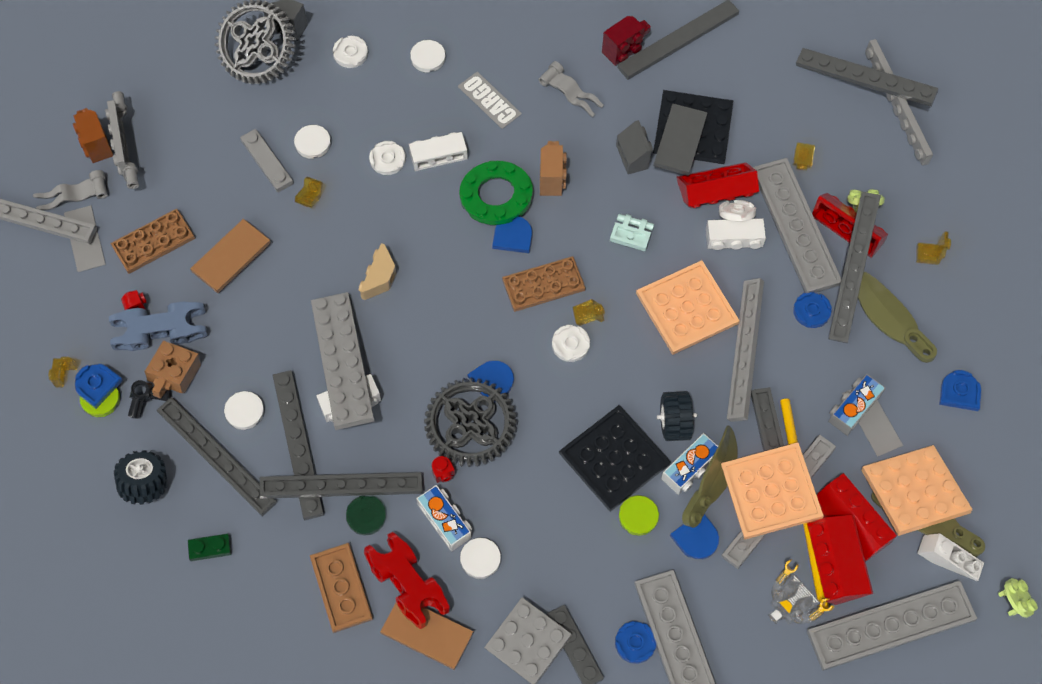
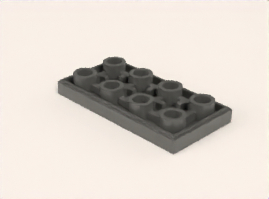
[654,104,707,175]

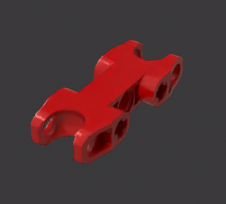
[364,532,450,629]

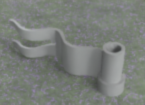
[538,61,604,117]
[33,170,108,210]

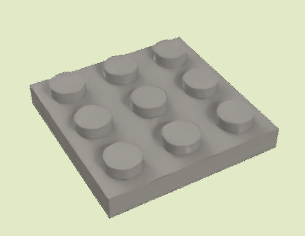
[484,598,572,684]

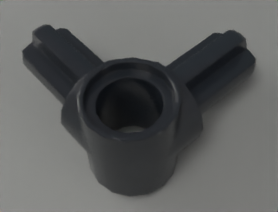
[128,380,170,419]

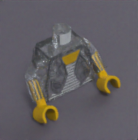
[768,559,834,624]

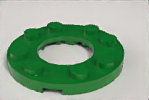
[459,161,533,225]

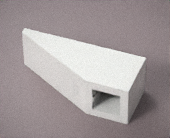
[918,533,984,581]

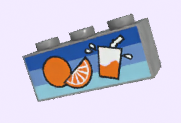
[829,374,885,436]

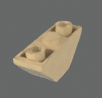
[359,243,396,300]

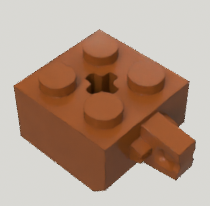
[73,108,113,163]

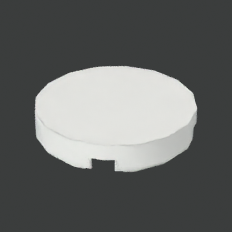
[333,35,368,68]
[410,40,445,73]
[294,125,331,159]
[369,141,406,175]
[719,200,756,221]
[552,325,590,362]
[224,391,264,430]
[460,538,501,579]

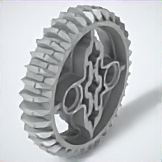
[214,0,296,84]

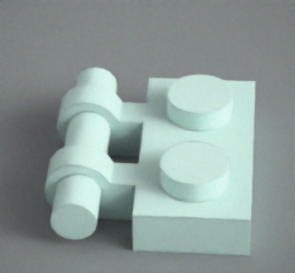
[610,214,654,251]

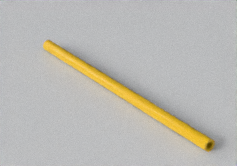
[780,399,829,608]

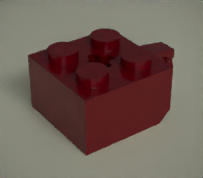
[602,16,651,66]

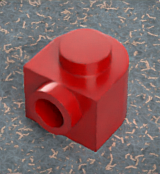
[121,290,147,310]
[432,456,455,483]

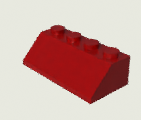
[677,162,759,208]
[812,193,888,258]
[817,473,897,562]
[807,515,873,605]

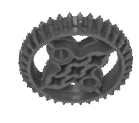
[424,377,516,467]

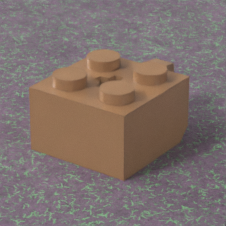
[540,141,566,196]
[145,340,201,398]

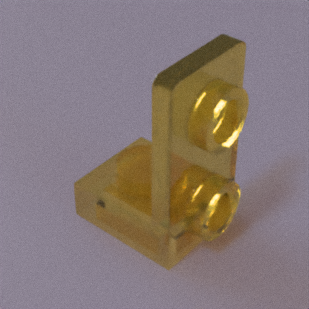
[916,231,951,265]

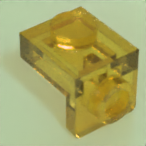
[793,143,815,170]
[295,177,323,208]
[573,299,605,326]
[48,357,77,388]

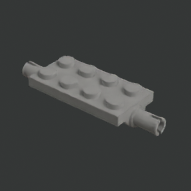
[105,91,139,189]

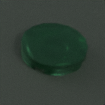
[346,496,386,536]

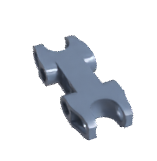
[109,301,208,351]

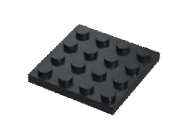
[653,90,734,164]
[559,405,671,512]

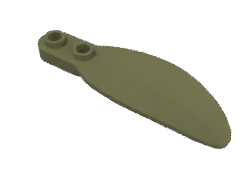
[858,272,937,363]
[682,425,738,528]
[871,492,985,557]

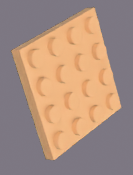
[636,260,740,355]
[721,442,823,540]
[861,445,972,536]

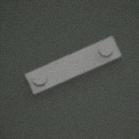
[240,129,293,193]

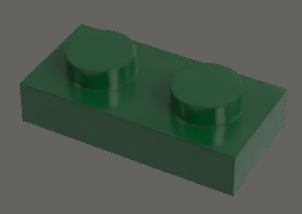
[188,534,231,561]

